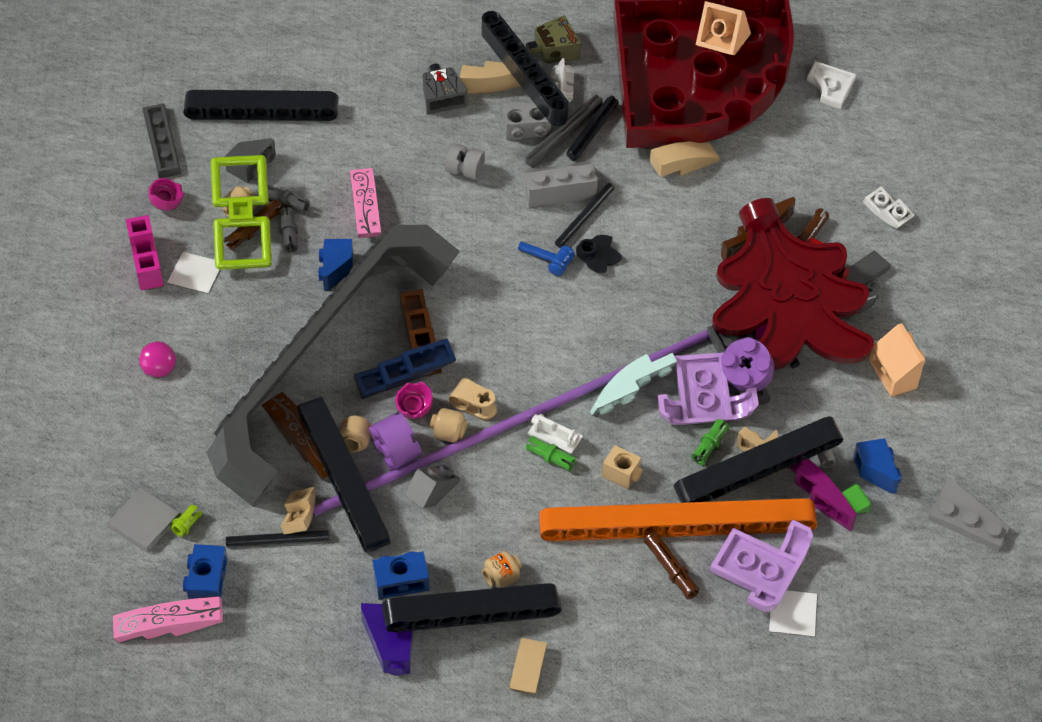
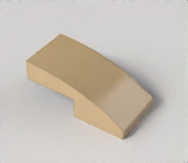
[281,487,316,534]
[510,638,547,694]

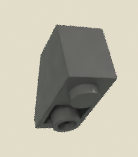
[224,138,276,183]
[404,464,461,508]

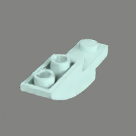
[590,353,677,415]

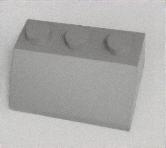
[521,161,597,208]

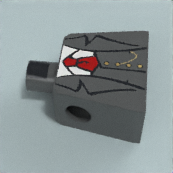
[422,63,468,115]

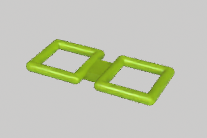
[210,155,272,270]

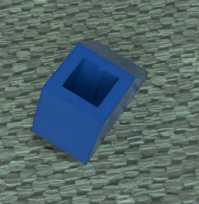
[318,239,353,291]
[853,438,902,494]

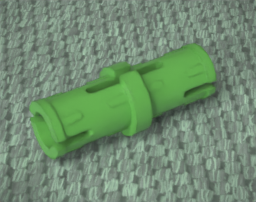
[691,419,729,465]
[526,436,576,472]

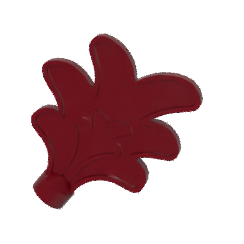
[712,198,874,370]

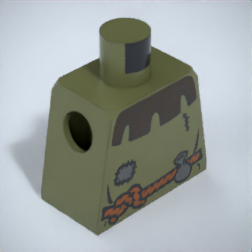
[526,15,581,63]

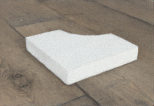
[807,61,856,109]

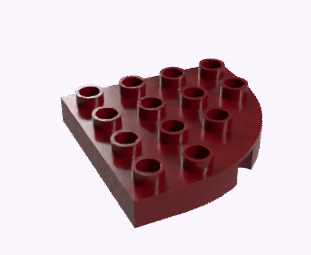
[613,0,794,149]

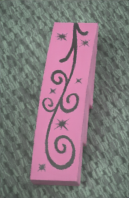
[350,168,381,238]
[113,597,223,643]

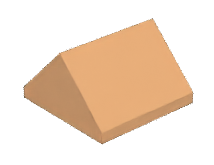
[696,1,751,55]

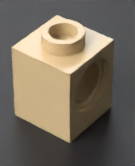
[602,445,643,489]

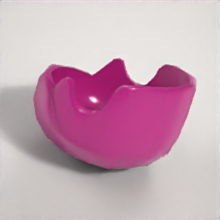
[148,178,185,211]
[139,341,176,378]
[395,381,433,419]

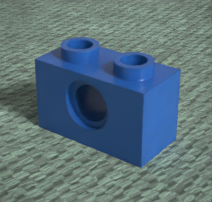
[183,544,228,599]
[372,551,430,599]

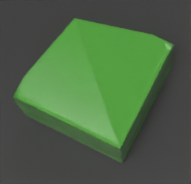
[842,484,871,514]

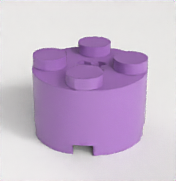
[721,337,774,392]
[368,412,422,471]

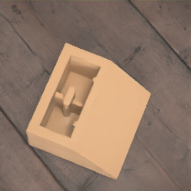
[869,323,925,397]

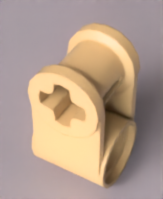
[448,378,497,421]

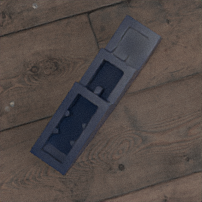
[354,338,456,399]

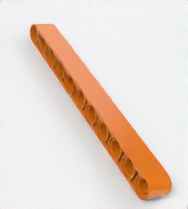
[539,498,817,541]

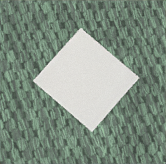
[167,252,219,293]
[769,590,817,636]

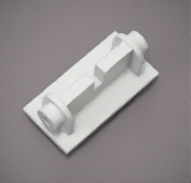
[551,58,574,103]
[528,414,583,455]

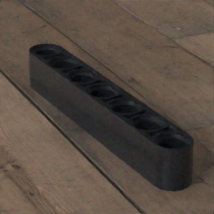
[481,11,569,126]
[183,90,339,121]
[297,396,391,553]
[673,416,844,503]
[381,583,562,632]

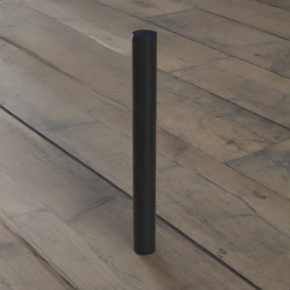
[555,183,614,248]
[226,530,329,547]

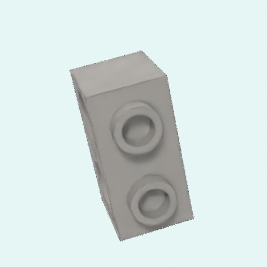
[503,102,551,140]

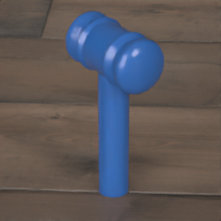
[518,241,575,276]

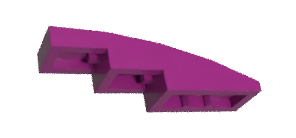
[788,459,856,531]

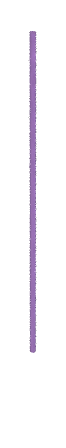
[313,330,710,516]

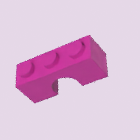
[125,215,164,291]

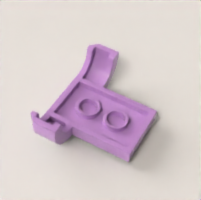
[658,352,759,425]
[710,520,813,613]

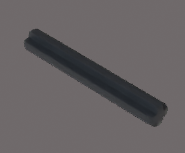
[566,95,619,161]

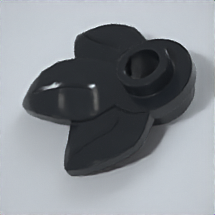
[576,235,622,273]

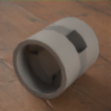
[445,143,485,180]

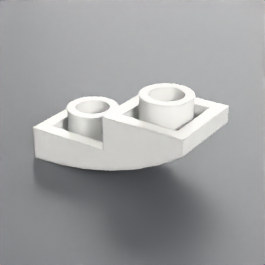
[863,187,914,229]

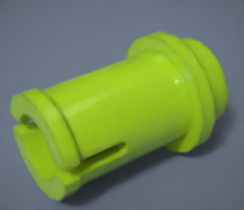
[171,504,203,537]

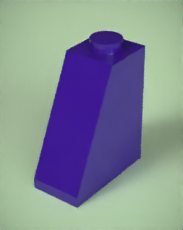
[361,603,413,676]

